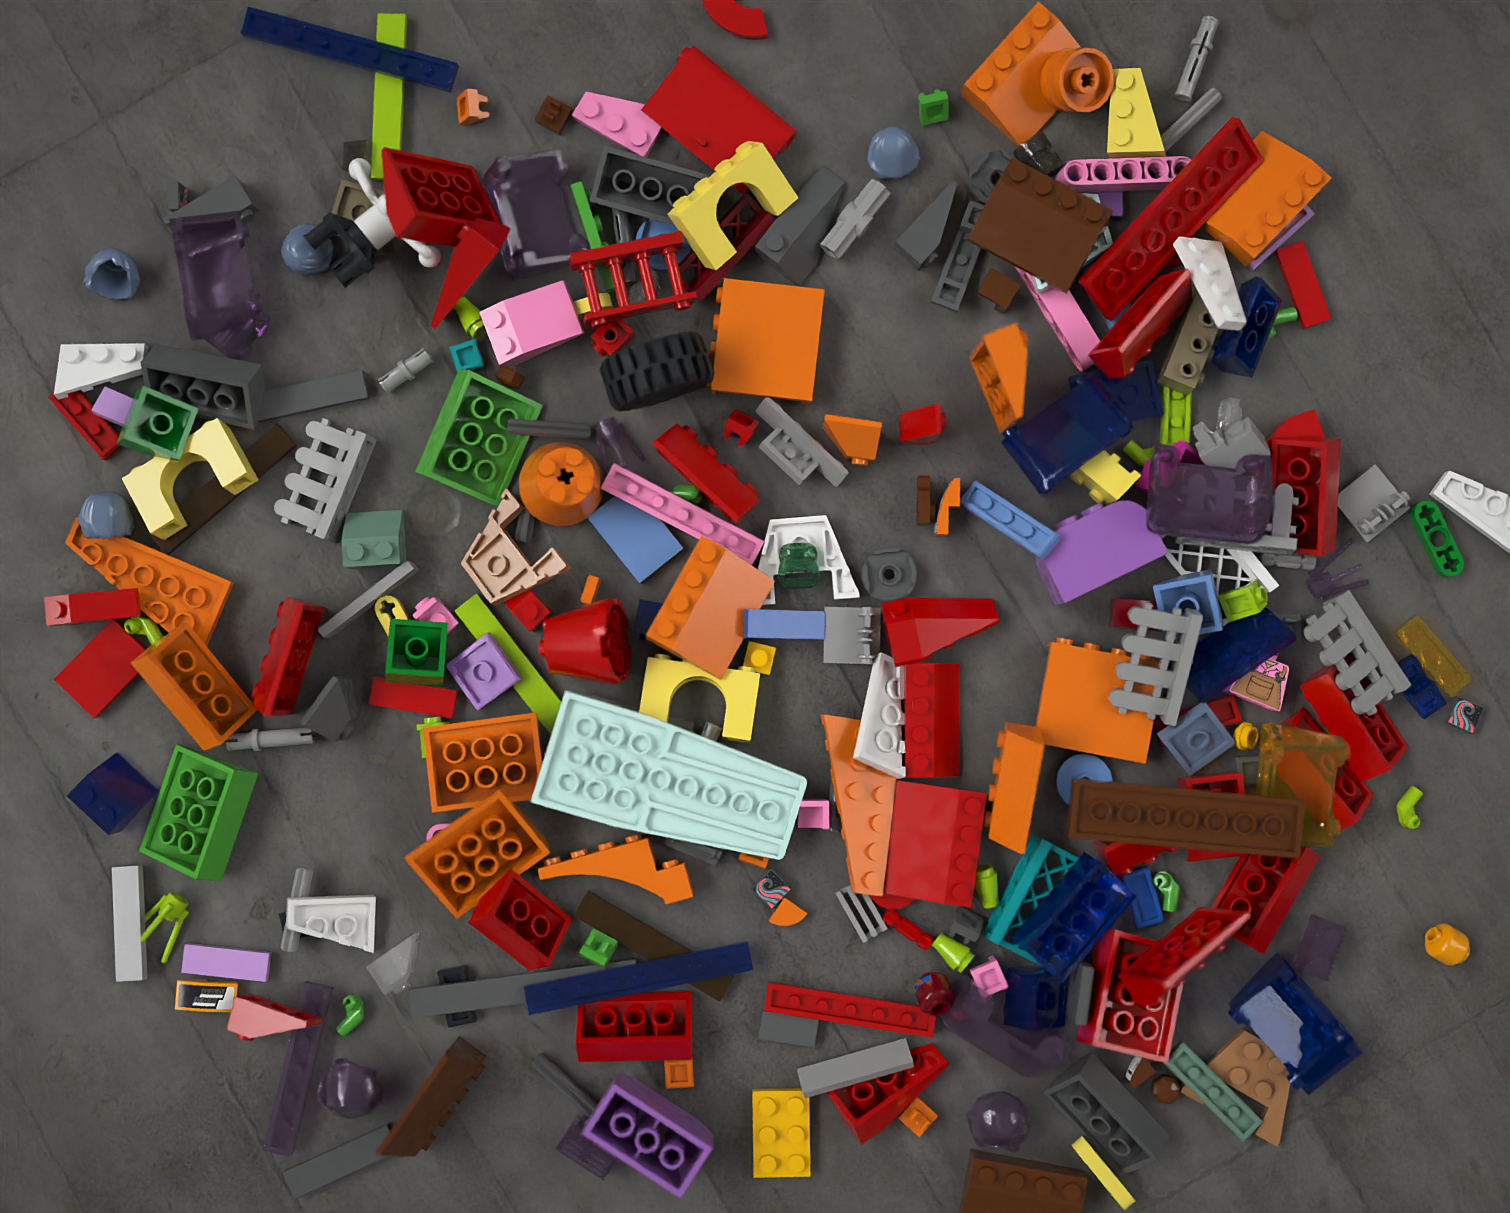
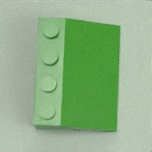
[415,369,543,507]
[139,744,258,881]

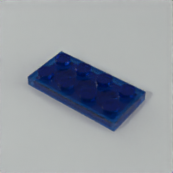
[1168,607,1297,704]

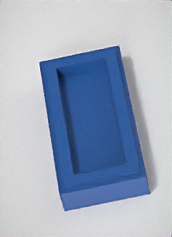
[1121,866,1165,929]

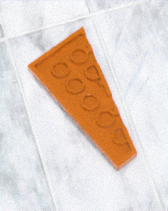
[65,517,234,646]
[820,714,903,896]

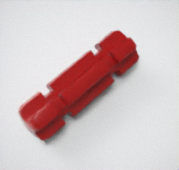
[882,909,934,950]

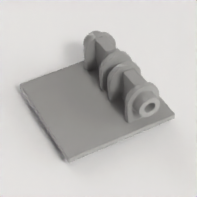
[1338,464,1411,542]
[823,607,881,664]

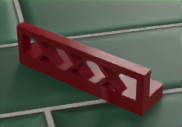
[678,193,776,302]

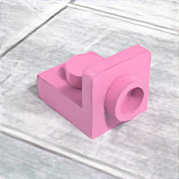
[412,597,460,634]

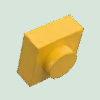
[743,641,776,675]

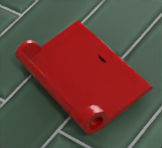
[641,46,798,195]

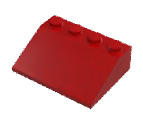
[381,147,501,247]
[252,597,325,717]
[883,780,987,907]
[1118,907,1250,1007]
[1076,928,1183,1064]

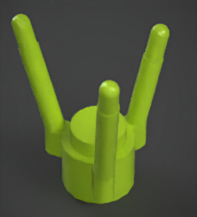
[140,891,190,963]

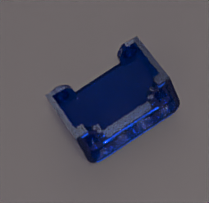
[1001,374,1135,497]
[1228,952,1363,1095]

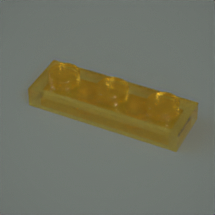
[1392,615,1472,697]

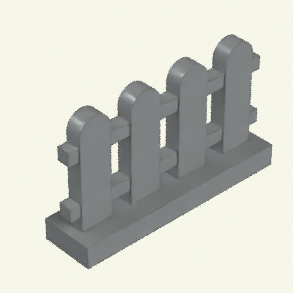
[274,418,377,543]
[1175,475,1299,556]
[1304,590,1411,716]
[1108,602,1203,726]

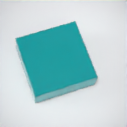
[449,339,486,372]

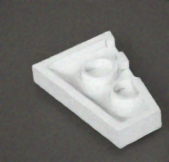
[54,343,148,400]
[286,895,376,953]

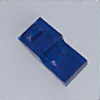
[1397,654,1447,719]

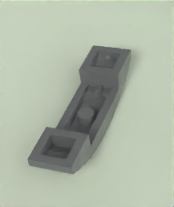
[931,200,984,312]

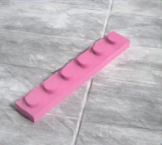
[601,462,764,565]

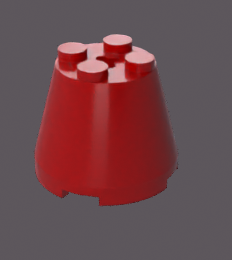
[539,599,631,685]

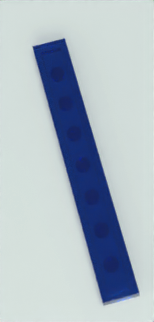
[240,7,459,93]
[524,941,753,1015]

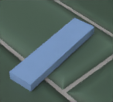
[960,480,1061,561]

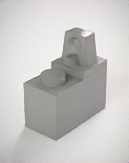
[1193,417,1271,481]

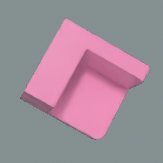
[797,798,829,829]
[970,955,1008,998]

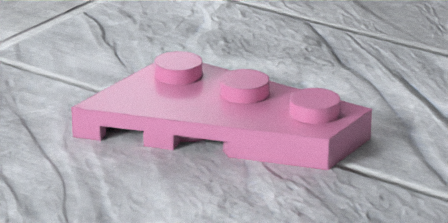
[572,92,663,157]

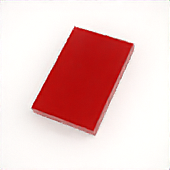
[54,620,147,718]

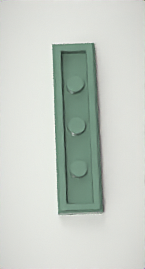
[1164,1040,1263,1142]

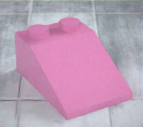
[479,280,585,366]

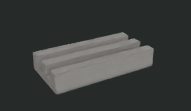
[835,884,888,943]

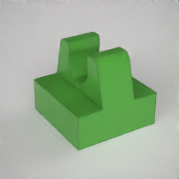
[918,89,949,126]
[579,928,618,969]

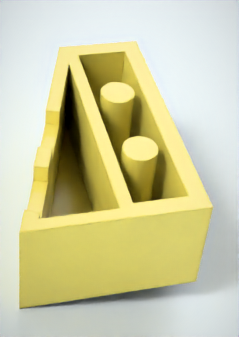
[1107,68,1166,159]
[1046,420,1141,505]

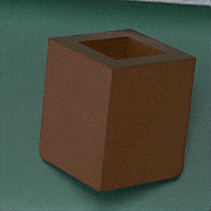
[978,268,1020,314]

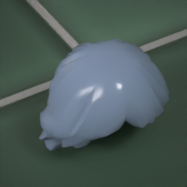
[867,126,921,180]
[281,223,336,275]
[83,248,141,300]
[78,491,135,540]

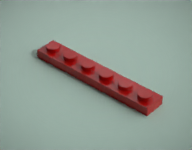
[764,981,936,1038]

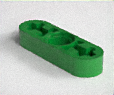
[1409,500,1464,577]

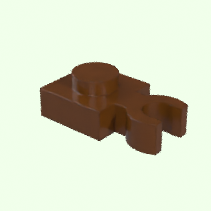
[916,475,935,525]

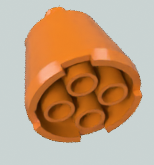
[519,442,604,527]

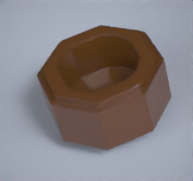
[495,365,525,389]
[1151,1074,1181,1105]

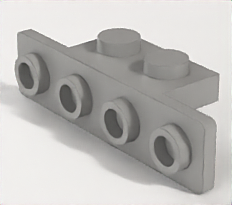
[756,396,849,487]

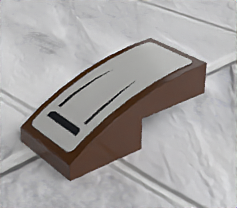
[1124,1046,1172,1089]

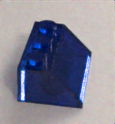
[1211,276,1282,378]

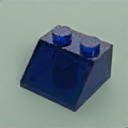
[67,753,159,835]
[1003,966,1069,1031]

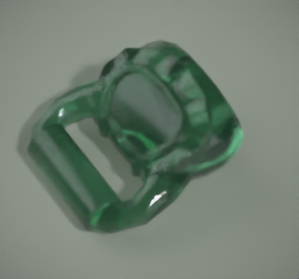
[778,542,819,589]

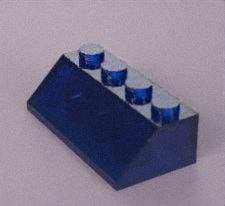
[1011,852,1137,983]

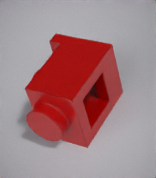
[590,319,635,357]

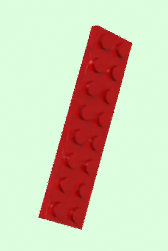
[1078,117,1264,321]

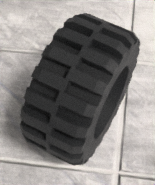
[600,331,715,412]

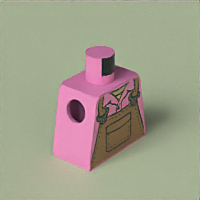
[1222,640,1289,711]

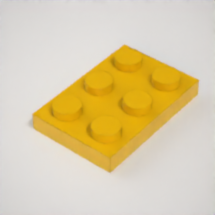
[752,1088,811,1178]

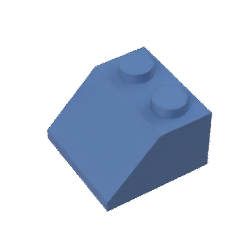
[1153,569,1224,639]

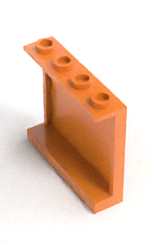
[706,278,825,405]
[1035,638,1160,764]

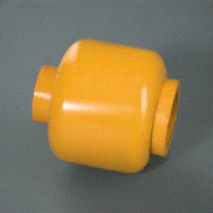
[1425,923,1470,966]

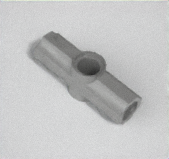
[820,179,891,261]

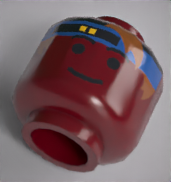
[914,972,955,1016]

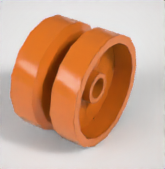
[1040,48,1114,112]

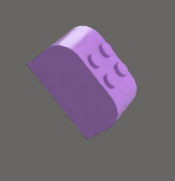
[1035,501,1168,605]
[582,1073,714,1198]

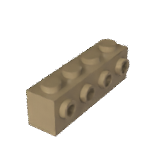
[1156,286,1223,395]

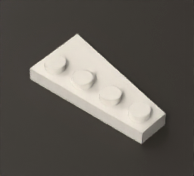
[1173,236,1247,330]
[1429,471,1510,554]
[853,652,906,779]

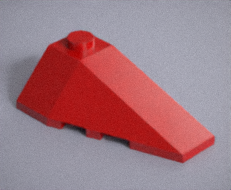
[431,217,511,329]
[881,597,1000,667]
[826,1043,949,1145]

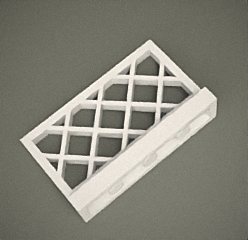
[1159,497,1279,626]

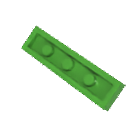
[571,181,616,296]

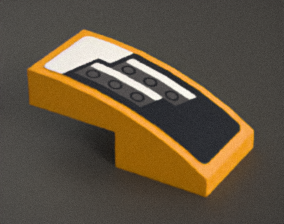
[175,979,238,1012]

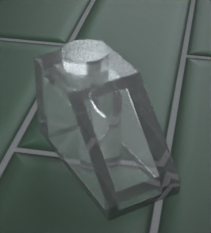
[366,931,422,995]

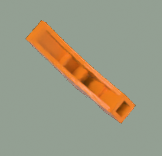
[537,833,694,904]

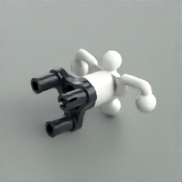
[303,158,441,288]

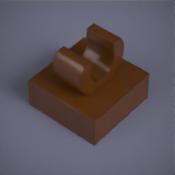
[535,95,573,135]

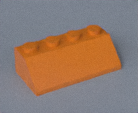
[131,622,257,751]
[983,722,1044,854]

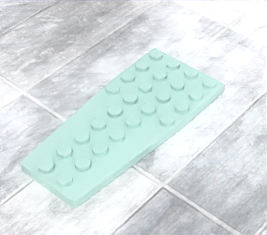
[531,690,807,860]

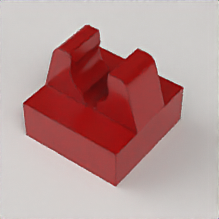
[724,408,760,446]

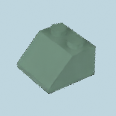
[342,510,406,569]

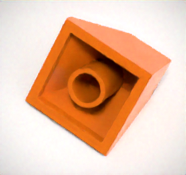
[822,414,882,467]

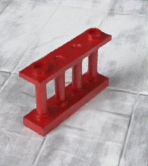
[569,231,697,328]

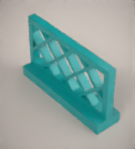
[981,834,1096,967]

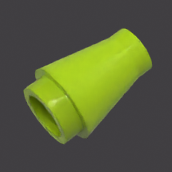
[453,297,487,339]
[974,864,1000,909]
[931,932,975,973]

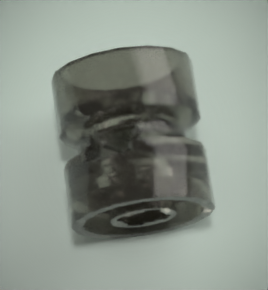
[1013,132,1065,177]

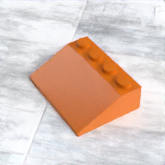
[960,1,1081,150]
[1201,131,1331,267]
[969,323,1029,434]
[646,536,775,680]
[423,712,545,813]
[405,789,550,919]

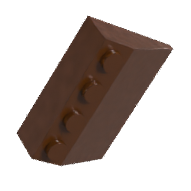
[967,158,1113,294]
[375,1036,487,1157]
[959,1149,1088,1213]

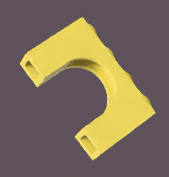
[667,141,798,270]
[122,418,258,540]
[639,654,760,744]

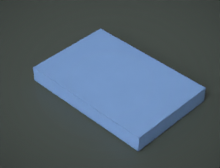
[588,496,684,584]

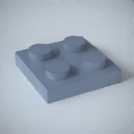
[1157,701,1236,776]

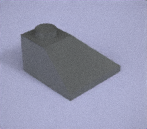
[300,676,357,742]

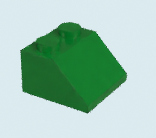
[117,386,199,461]
[385,619,448,686]

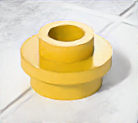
[1233,722,1259,751]

